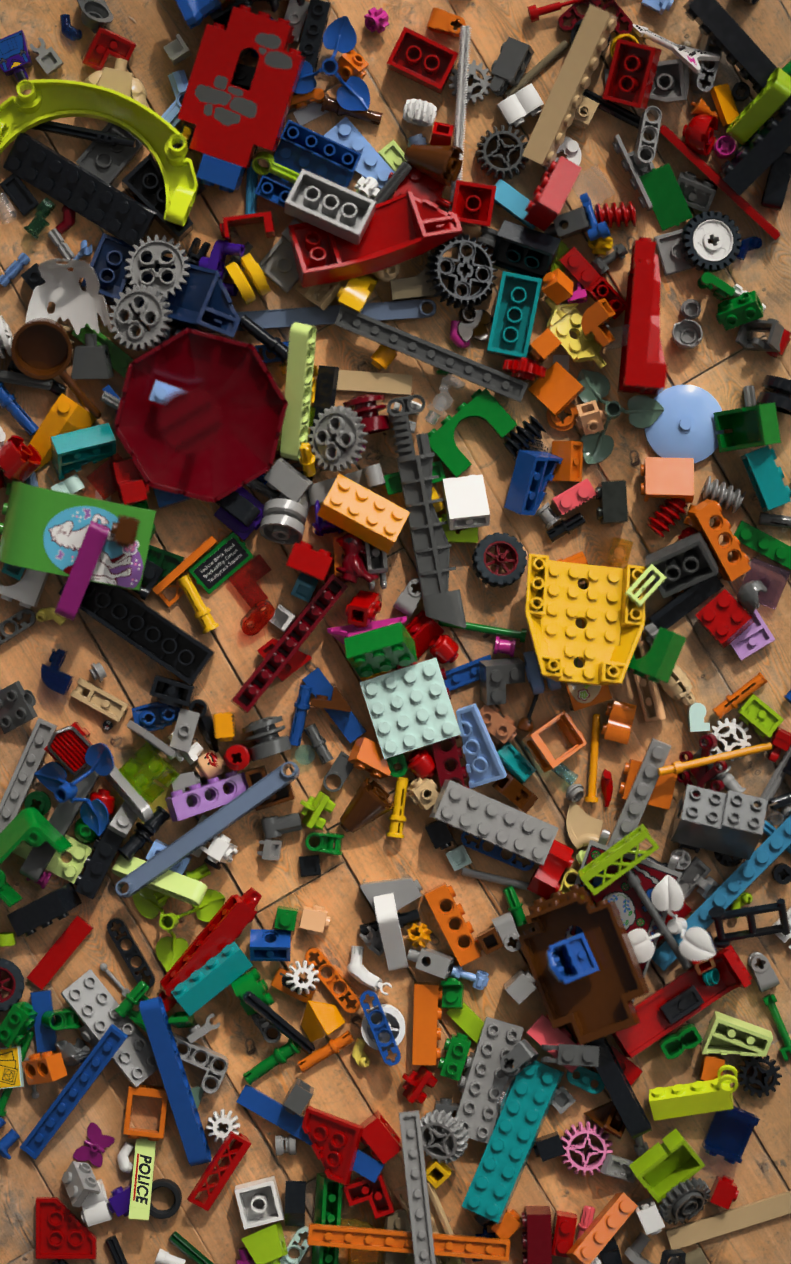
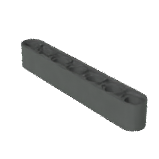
[19,765,100,883]

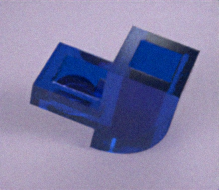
[41,648,74,695]

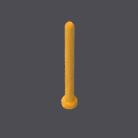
[584,714,601,803]

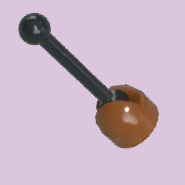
[517,694,539,733]

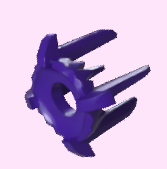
[312,500,345,536]

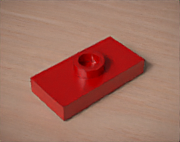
[610,1045,643,1085]

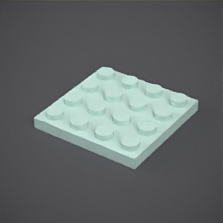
[359,657,461,759]

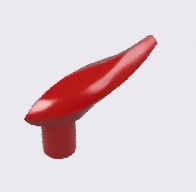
[601,769,613,807]

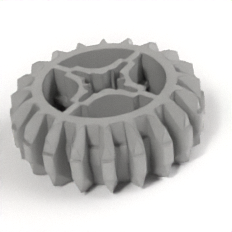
[420,1109,469,1164]

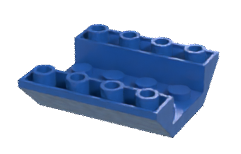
[254,119,362,208]

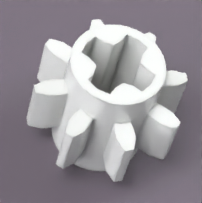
[354,176,380,200]

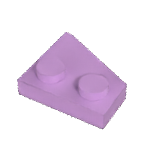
[730,609,775,661]

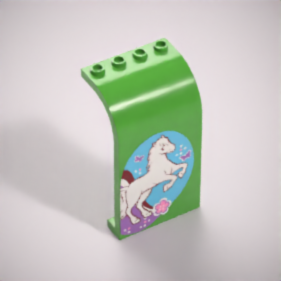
[0,479,156,591]

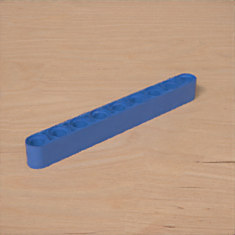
[139,996,212,1167]

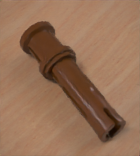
[321,94,383,126]

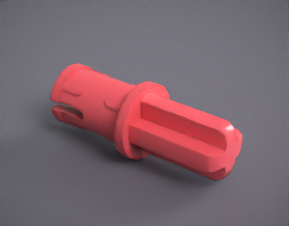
[576,1206,595,1241]

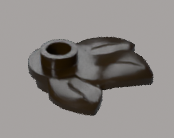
[458,307,493,342]

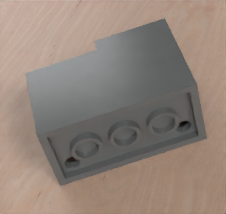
[671,784,768,860]

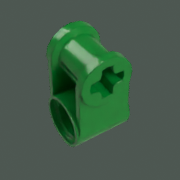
[305,832,344,855]
[41,1007,82,1030]

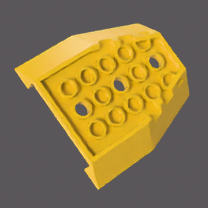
[525,554,647,686]

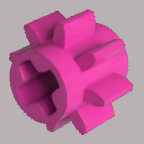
[364,7,389,34]

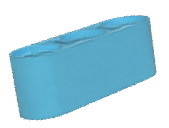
[494,179,536,230]

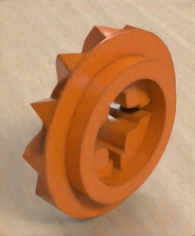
[546,402,578,431]

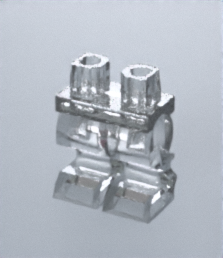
[425,373,466,426]

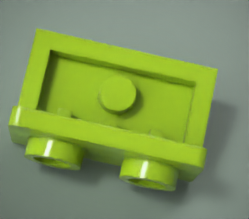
[737,694,784,738]

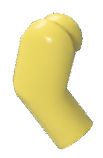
[36,607,67,626]
[352,1037,370,1068]

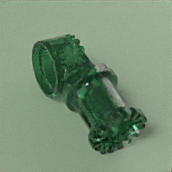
[24,197,56,239]

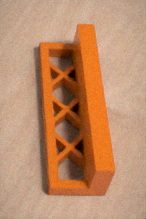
[152,536,219,607]

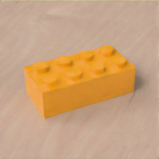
[317,474,410,554]

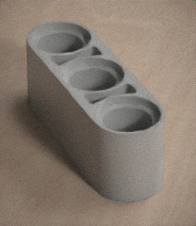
[633,106,662,167]

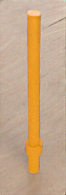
[657,742,772,776]

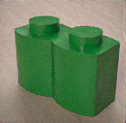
[658,1023,703,1059]

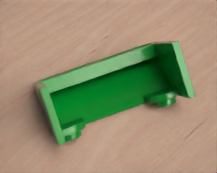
[0,807,73,907]

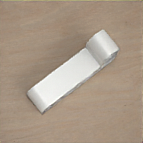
[373,893,409,971]

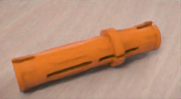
[712,672,767,719]
[297,1030,355,1073]

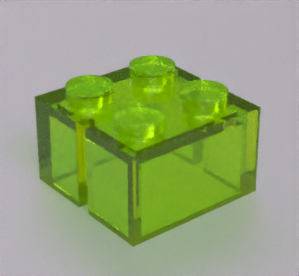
[119,742,180,803]

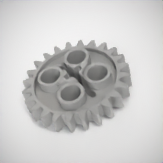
[124,235,191,300]
[109,284,172,351]
[308,406,368,472]

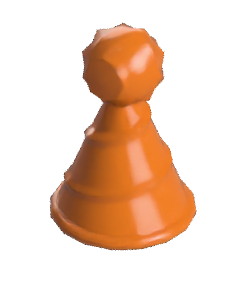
[691,97,720,120]

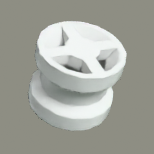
[670,849,691,870]

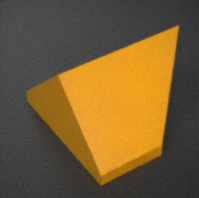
[301,1000,345,1042]

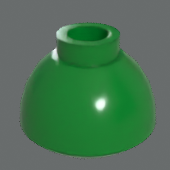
[74,818,100,844]

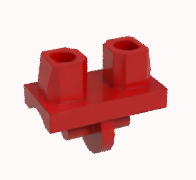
[402,1065,438,1104]

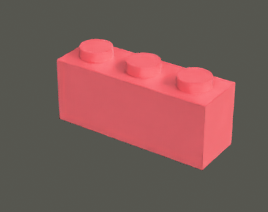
[526,1014,580,1073]

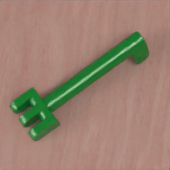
[762,994,791,1062]

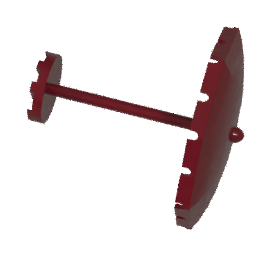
[114,328,288,503]

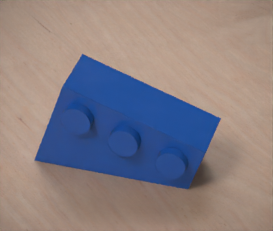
[504,450,563,516]

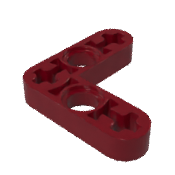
[558,0,633,35]

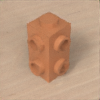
[479,703,517,745]

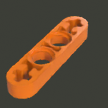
[305,947,360,1013]

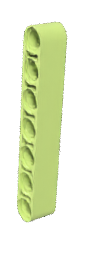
[280,322,316,461]

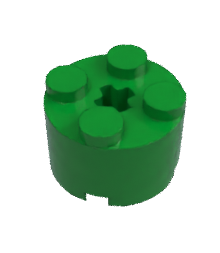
[231,967,275,1016]

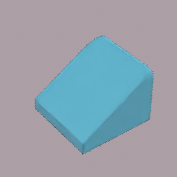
[291,573,318,603]

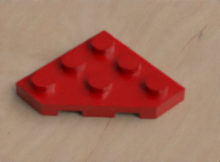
[302,1106,363,1185]
[36,1197,97,1259]

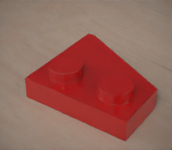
[257,638,312,682]

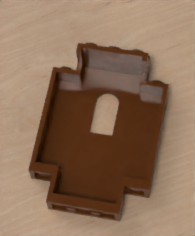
[518,883,650,1045]

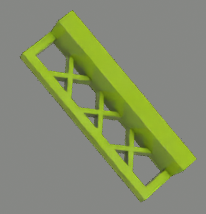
[578,824,659,896]

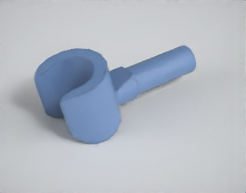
[72,240,93,260]

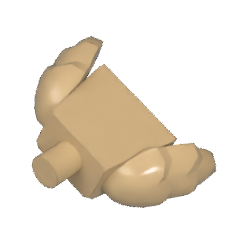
[84,58,148,107]

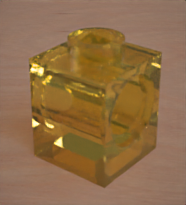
[606,537,633,568]

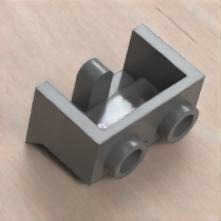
[736,318,784,352]

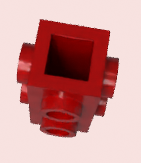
[345,590,382,628]

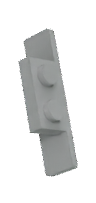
[612,134,655,211]

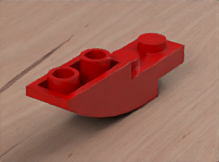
[558,246,629,319]

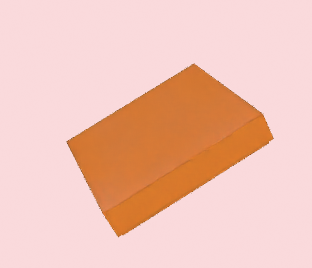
[528,361,585,417]

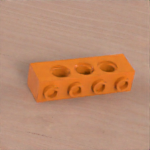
[687,499,751,582]
[424,882,483,967]

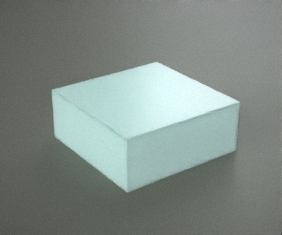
[445,844,472,872]

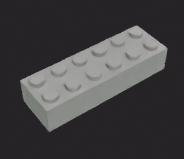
[429,780,559,865]

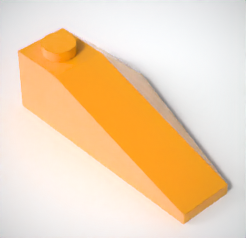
[28,393,97,472]

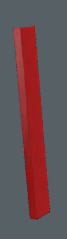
[659,125,781,240]

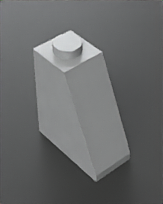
[360,877,423,913]

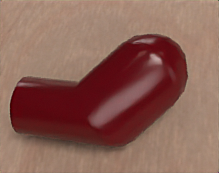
[55,205,76,235]

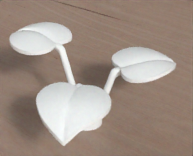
[627,875,716,963]

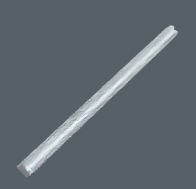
[449,26,472,212]

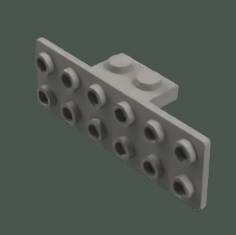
[61,969,159,1087]
[455,1017,524,1144]

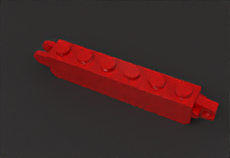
[159,887,262,1013]

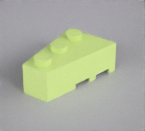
[701,1011,773,1057]

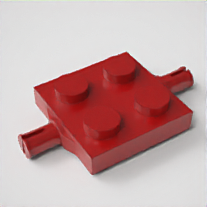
[388,167,452,210]

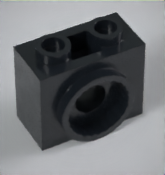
[150,675,196,708]

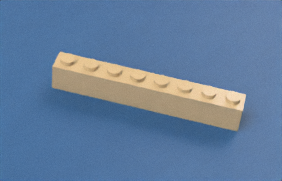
[522,4,618,167]

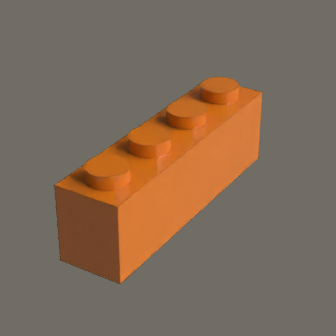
[412,982,442,1066]
[566,1192,638,1264]

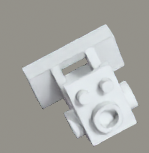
[191,815,238,864]

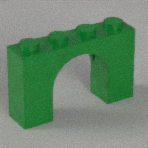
[428,388,518,478]
[627,627,686,683]

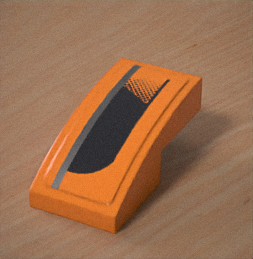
[270,967,318,1003]

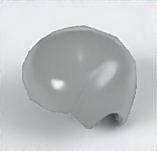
[672,319,703,349]

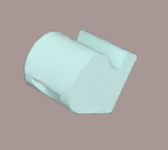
[51,474,85,495]
[687,702,710,732]

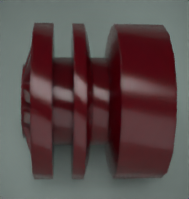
[343,394,391,435]

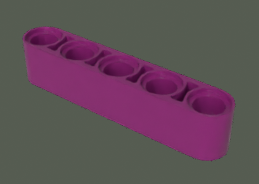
[54,521,110,621]

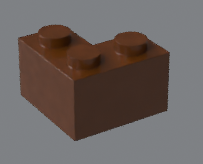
[244,765,296,811]

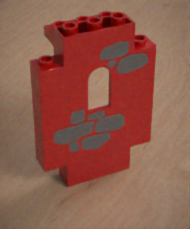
[178,4,306,168]

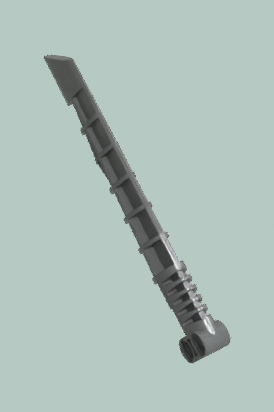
[387,395,466,628]

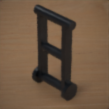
[709,899,790,948]

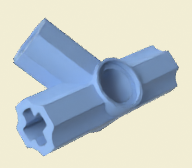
[161,70,188,128]

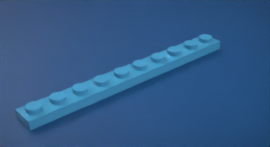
[651,815,791,971]

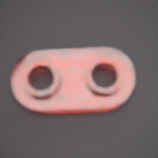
[240,600,275,636]

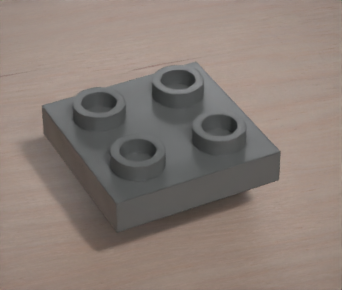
[0,681,37,734]

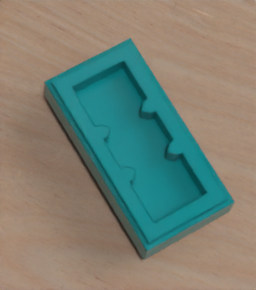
[497,742,536,784]

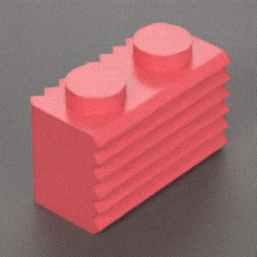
[552,478,597,516]

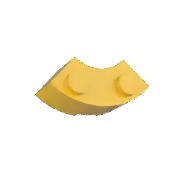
[336,275,378,313]

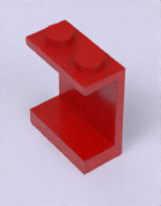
[220,211,275,243]

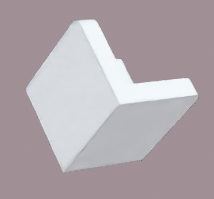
[163,34,191,66]
[268,604,296,632]

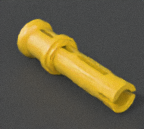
[177,574,219,634]
[386,777,409,838]

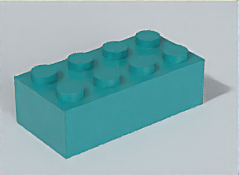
[486,271,543,358]

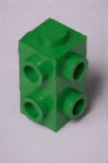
[716,290,764,331]
[0,1001,38,1048]
[437,1032,471,1081]

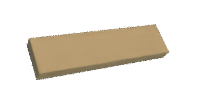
[336,370,413,395]

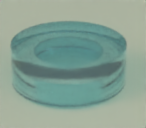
[295,744,315,765]

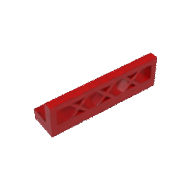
[187,1131,252,1211]

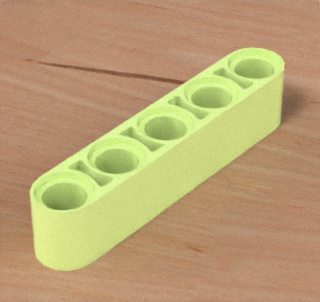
[111,854,208,906]

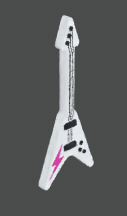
[632,24,720,74]

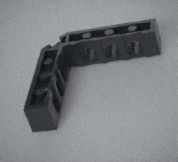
[231,0,331,95]

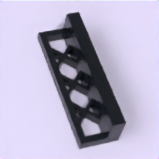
[647,574,724,629]

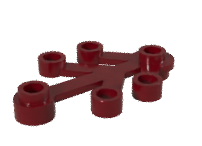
[677,734,727,797]

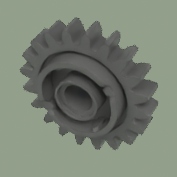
[659,1178,711,1225]

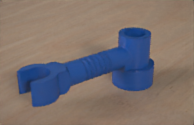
[580,193,611,241]

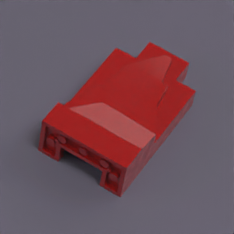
[618,237,667,395]

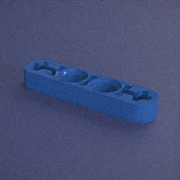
[461,832,534,871]
[360,990,401,1066]

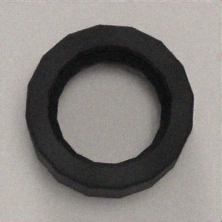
[150,1178,182,1219]

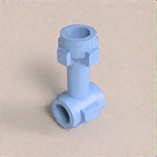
[450,964,489,990]

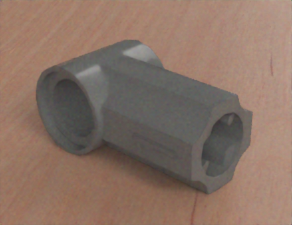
[260,813,302,839]

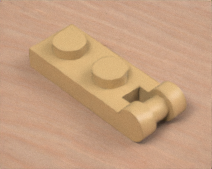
[70,678,129,722]

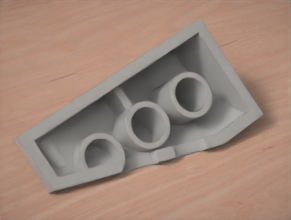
[604,59,690,102]

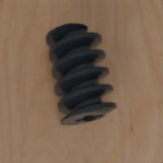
[503,415,547,459]

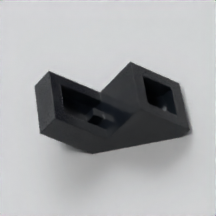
[285,1181,306,1226]

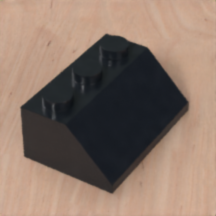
[492,220,561,281]

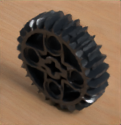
[425,234,498,309]

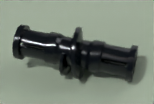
[118,806,171,862]

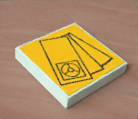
[0,1046,24,1089]

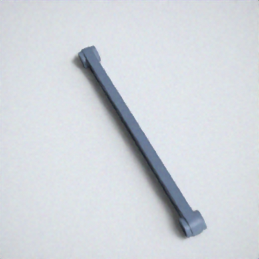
[236,299,436,331]
[115,761,300,898]

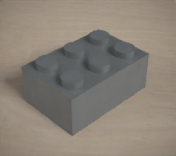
[645,531,718,598]

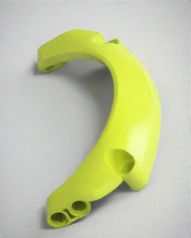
[0,79,199,226]

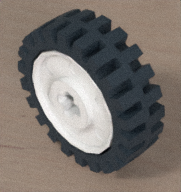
[680,211,742,272]

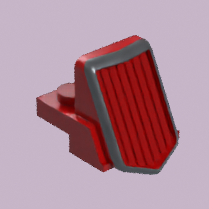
[44,722,93,775]

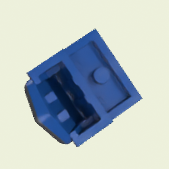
[546,932,600,984]

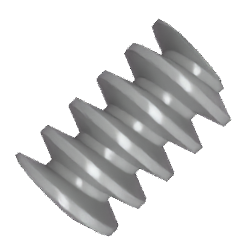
[701,476,746,514]

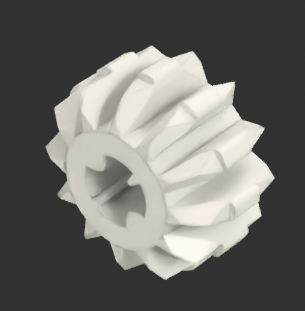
[402,98,437,127]
[285,960,319,995]
[206,1109,240,1144]

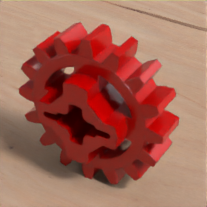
[502,357,547,381]

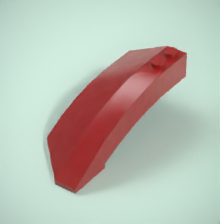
[288,190,463,288]

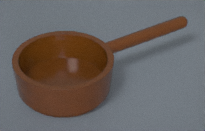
[11,318,102,419]

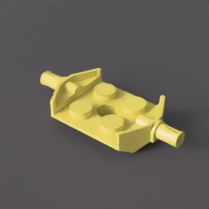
[545,297,607,369]

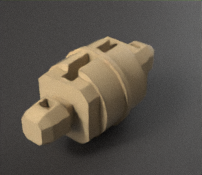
[659,664,695,706]

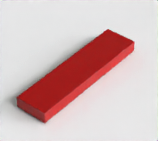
[27,915,94,990]

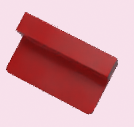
[405,610,444,659]

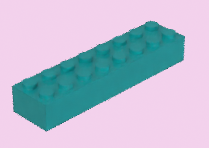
[461,1060,564,1223]

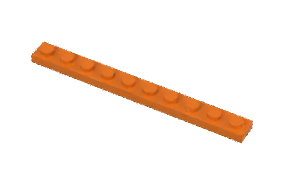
[307,1223,511,1261]

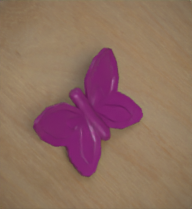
[73,1122,115,1167]

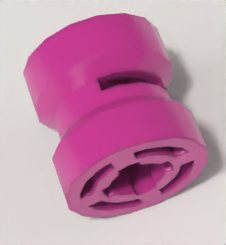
[714,135,736,159]

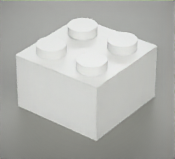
[234,1176,284,1230]

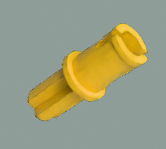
[299,442,316,477]

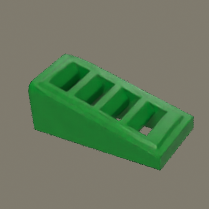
[168,1011,194,1028]

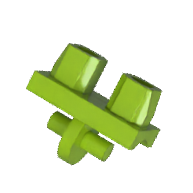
[300,790,336,829]

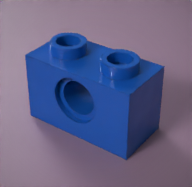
[250,929,291,961]

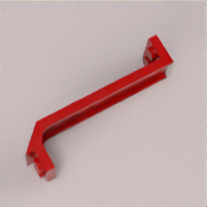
[611,945,752,1058]

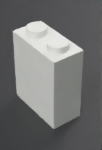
[442,475,490,530]

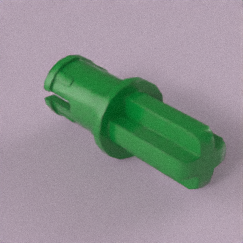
[503,886,527,927]
[115,981,149,1018]

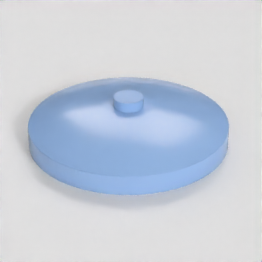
[644,385,724,464]

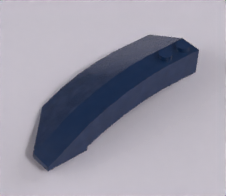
[81,233,241,339]

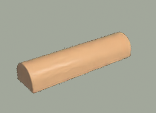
[632,640,666,723]

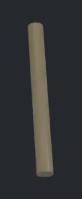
[505,40,569,97]

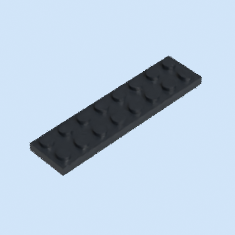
[3,133,157,247]

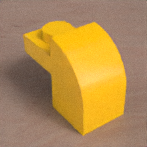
[425,1159,452,1189]

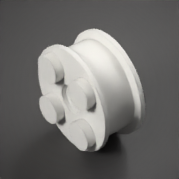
[361,1004,405,1050]

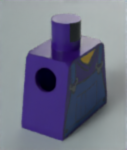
[0,30,32,83]

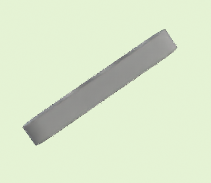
[105,765,154,822]

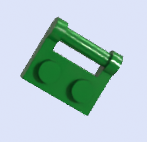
[697,272,736,301]

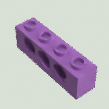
[165,771,249,822]

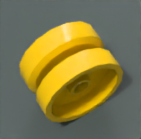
[225,253,271,305]

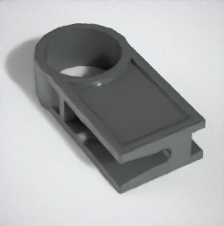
[323,751,354,792]

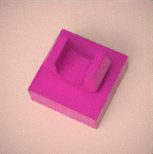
[566,282,587,304]

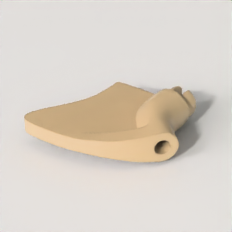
[566,802,603,850]

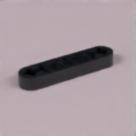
[107,918,156,988]

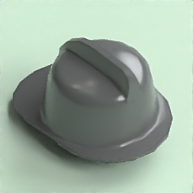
[77,0,114,33]

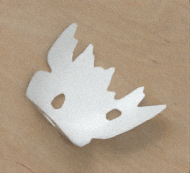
[25,258,112,335]

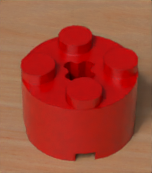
[0,435,42,482]

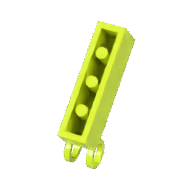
[649,1065,738,1121]

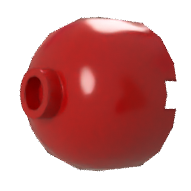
[682,114,718,156]

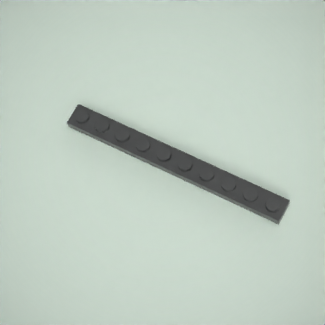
[334,306,528,403]

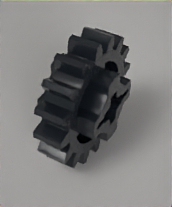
[738,1054,782,1098]

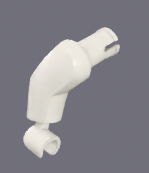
[347,946,392,996]

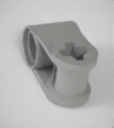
[393,578,422,617]
[492,912,521,952]
[748,952,780,993]

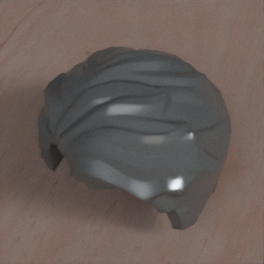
[737,580,767,615]
[54,1038,90,1066]

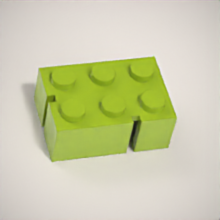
[629,1128,705,1203]

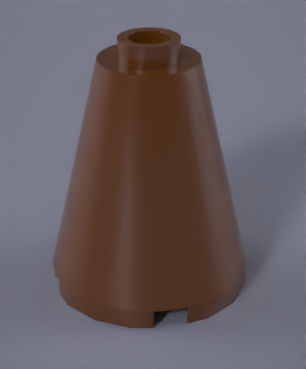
[404,144,463,186]
[340,778,395,833]

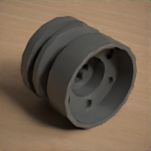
[242,716,292,761]

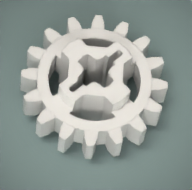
[707,718,751,761]

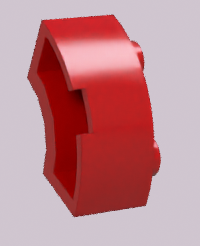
[527,840,574,900]

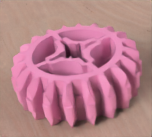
[560,1121,613,1176]

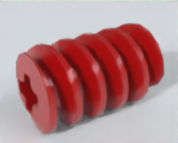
[594,201,636,228]
[646,498,688,538]
[224,744,251,771]

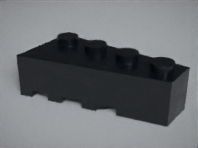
[122,153,193,243]

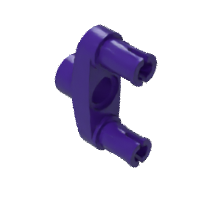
[199,239,245,296]

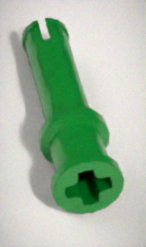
[243,1039,301,1085]

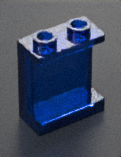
[702,1106,759,1164]

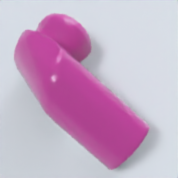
[450,320,470,348]

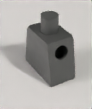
[545,207,591,239]
[71,333,114,379]

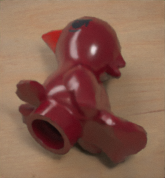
[336,533,379,584]

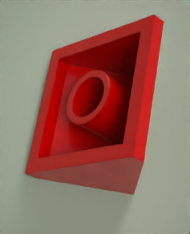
[452,180,496,227]

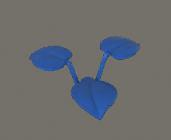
[294,16,370,111]
[34,743,114,836]

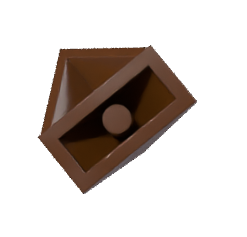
[584,1101,626,1139]

